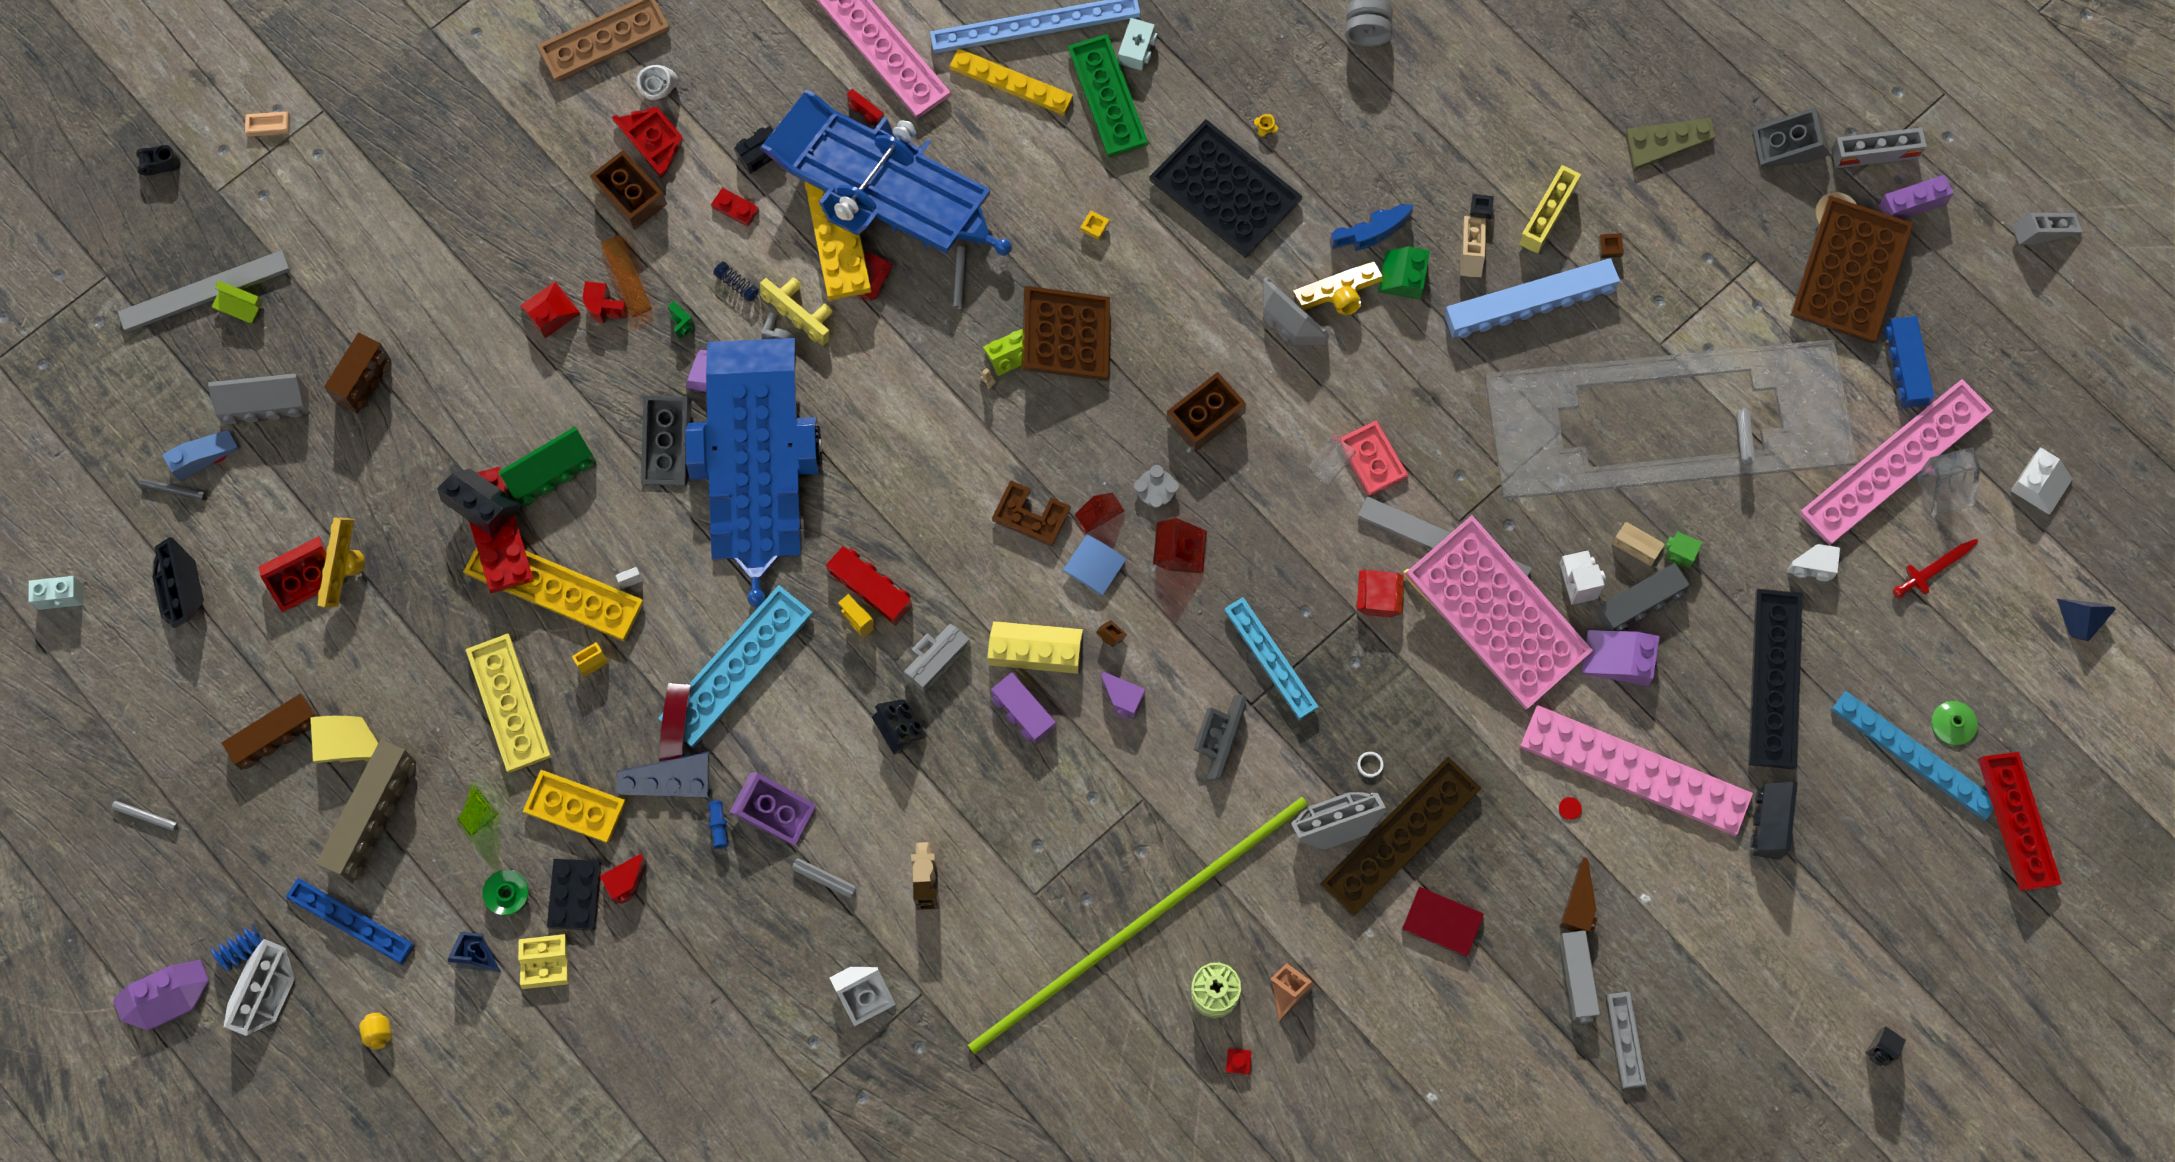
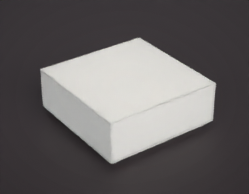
[616,567,643,589]

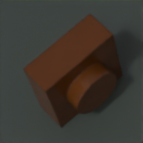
[1599,233,1624,258]
[1096,620,1127,647]

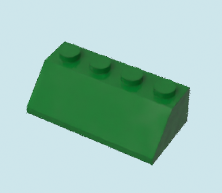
[498,426,596,507]

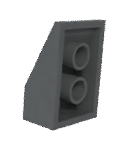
[1753,107,1830,166]

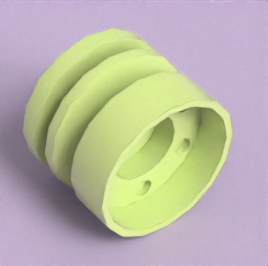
[1191,962,1241,1018]

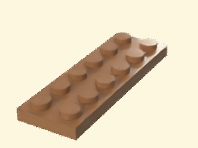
[537,0,670,82]

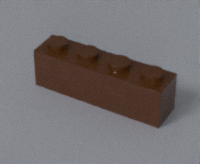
[221,693,317,770]

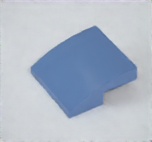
[1062,535,1126,596]

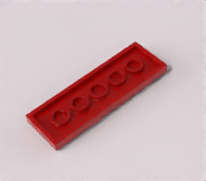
[469,466,534,594]
[1977,752,2062,892]

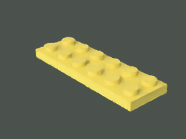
[466,633,552,773]

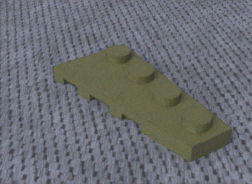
[1626,118,1715,171]

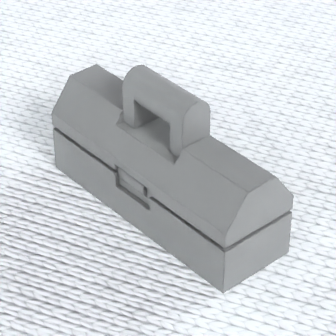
[904,624,970,694]

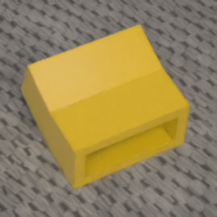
[572,642,609,677]

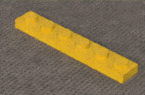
[949,48,1073,116]

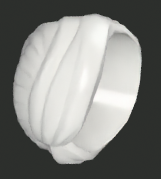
[636,65,679,100]

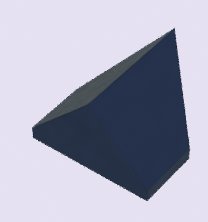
[2057,599,2116,641]
[448,932,501,972]

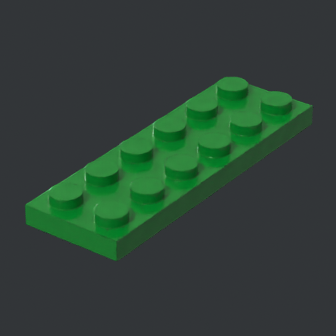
[1068,34,1148,158]

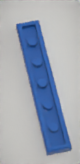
[285,878,415,965]

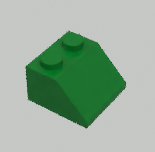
[1378,246,1430,300]

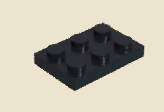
[547,859,601,930]

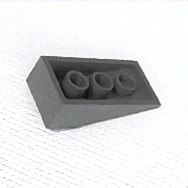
[641,395,692,485]

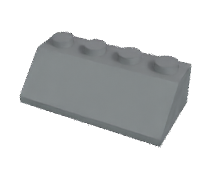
[208,373,309,424]

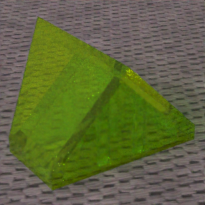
[457,781,499,836]

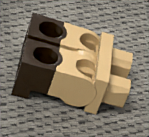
[911,842,940,910]

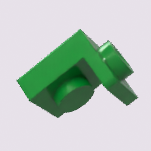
[667,301,695,339]

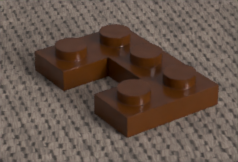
[992,480,1071,547]

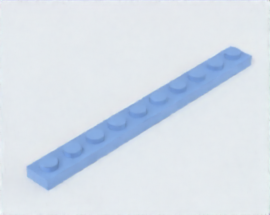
[930,0,1140,54]

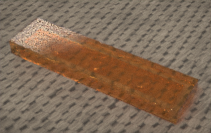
[600,235,652,318]

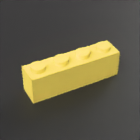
[1519,165,1581,254]

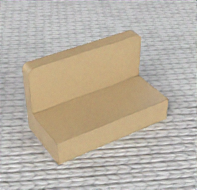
[1612,522,1664,566]

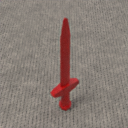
[1892,539,1978,598]

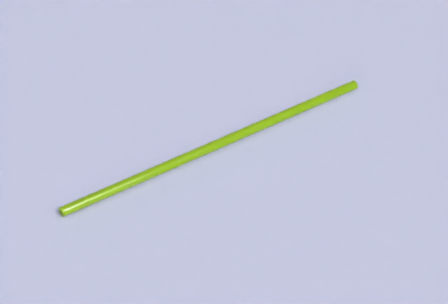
[968,797,1308,1055]

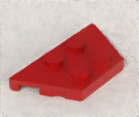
[612,107,683,178]

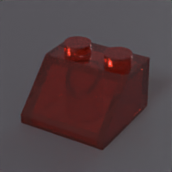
[1153,518,1207,573]

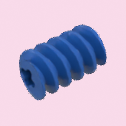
[210,924,263,971]

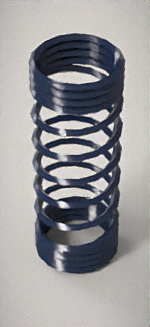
[713,261,759,302]

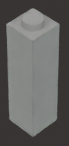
[1559,931,1600,1024]

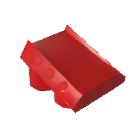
[856,251,893,300]
[1356,570,1404,618]

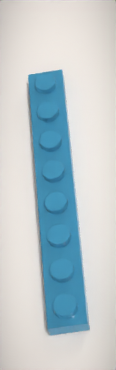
[1831,691,1994,821]

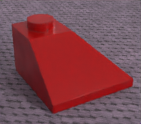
[520,281,580,338]

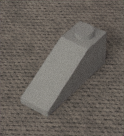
[2012,213,2083,245]

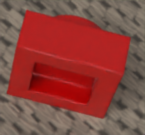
[1226,1048,1251,1075]

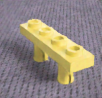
[760,278,833,346]

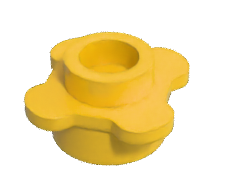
[1254,114,1278,137]

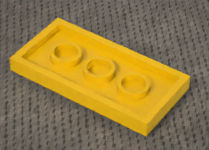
[523,770,626,844]

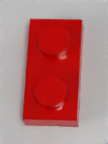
[846,89,884,126]
[711,187,759,227]

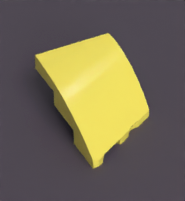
[311,716,378,764]

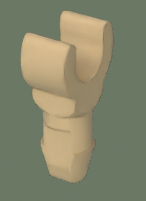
[979,368,996,389]

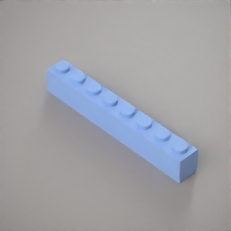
[1444,258,1620,338]

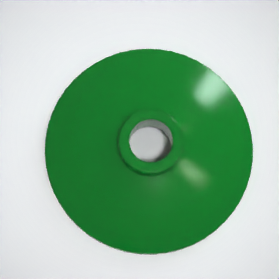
[482,869,529,916]

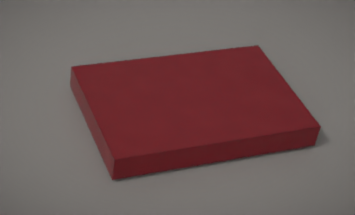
[1402,887,1484,957]

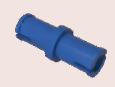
[708,800,728,849]

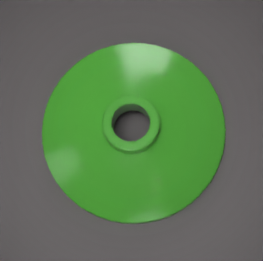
[1931,701,1978,746]

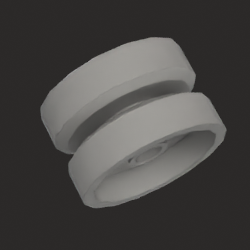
[1345,0,1393,47]

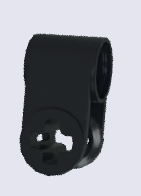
[136,145,181,176]

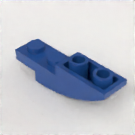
[1330,204,1413,251]

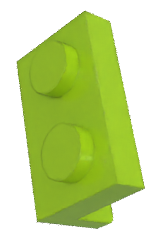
[983,329,1023,376]

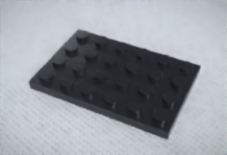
[1149,119,1303,258]

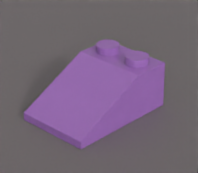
[1581,630,1659,687]
[729,772,816,846]

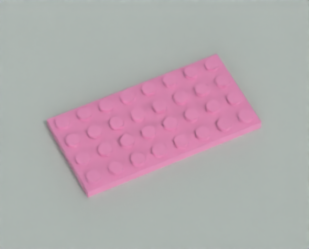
[1405,515,1593,710]

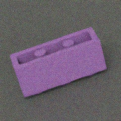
[1879,175,1953,219]
[991,672,1056,745]

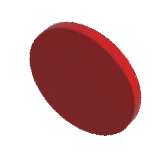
[1558,797,1582,820]

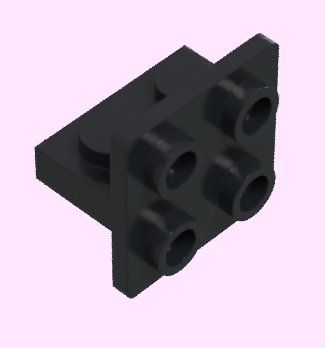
[871,699,927,755]

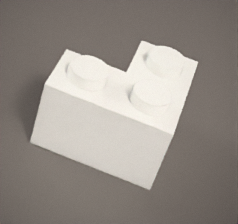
[1559,550,1606,605]

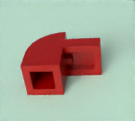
[582,281,628,324]

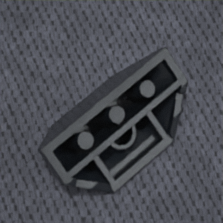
[152,537,204,628]

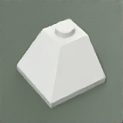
[830,967,896,1026]

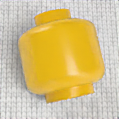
[359,1013,392,1050]

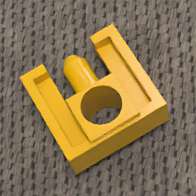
[838,594,874,638]

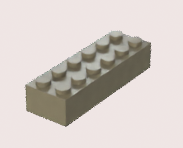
[316,739,416,884]

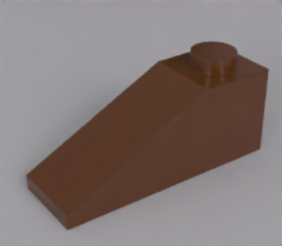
[1559,857,1598,935]

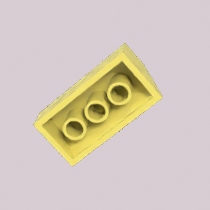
[987,621,1083,674]

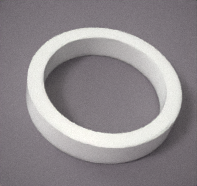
[1357,752,1383,778]

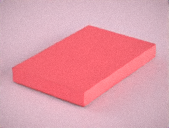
[1337,420,1409,497]

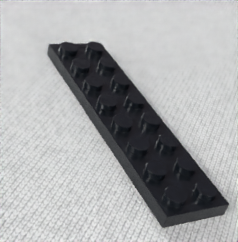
[1748,589,1803,770]

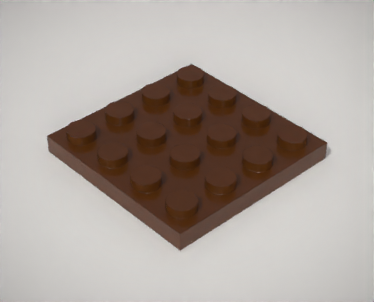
[1021,286,1110,381]

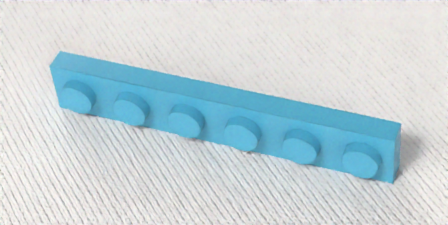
[1224,597,1319,720]

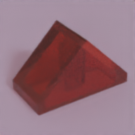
[1075,492,1124,533]

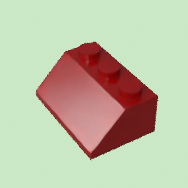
[258,536,327,612]

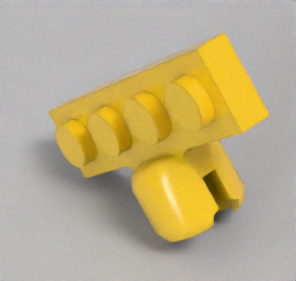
[1293,261,1382,316]
[317,518,365,607]

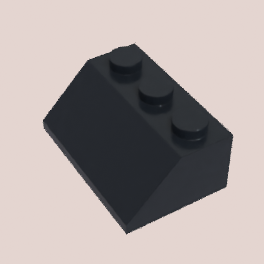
[437,469,521,537]
[1750,782,1798,860]

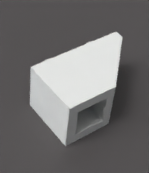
[1787,544,1840,581]

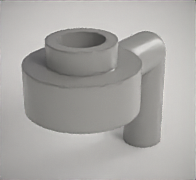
[761,313,795,339]

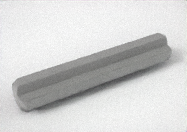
[1736,408,1755,465]
[792,858,857,898]

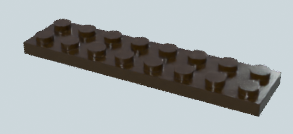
[1320,757,1481,917]

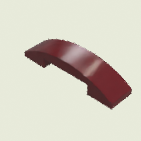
[659,683,692,761]

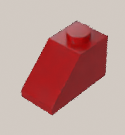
[600,853,646,904]

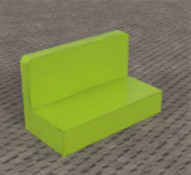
[212,280,263,324]

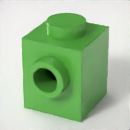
[1664,531,1702,569]

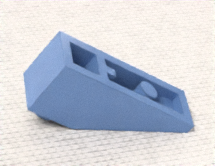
[163,430,239,481]

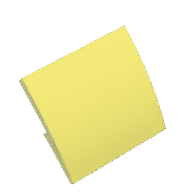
[518,934,569,989]

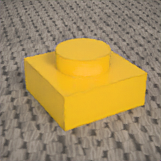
[1080,210,1109,240]

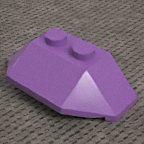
[113,960,209,1031]

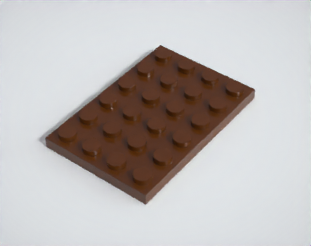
[1790,196,1913,344]

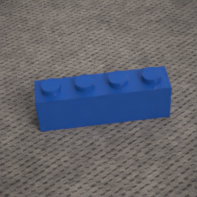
[1884,316,1934,408]

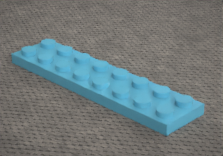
[658,585,813,748]

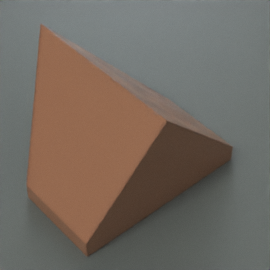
[1270,963,1314,1022]

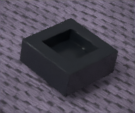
[1470,194,1494,219]

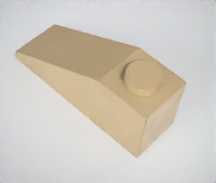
[1460,216,1486,277]

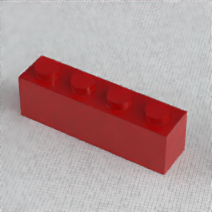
[825,546,912,626]

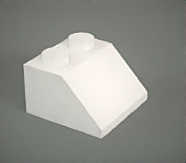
[2011,447,2073,515]

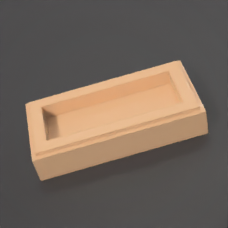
[245,112,290,137]

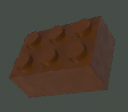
[590,150,667,230]
[324,332,391,414]
[1167,372,1246,452]

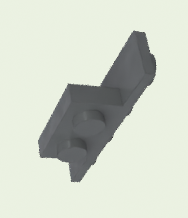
[1193,694,1247,782]

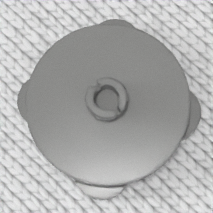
[1134,465,1179,508]

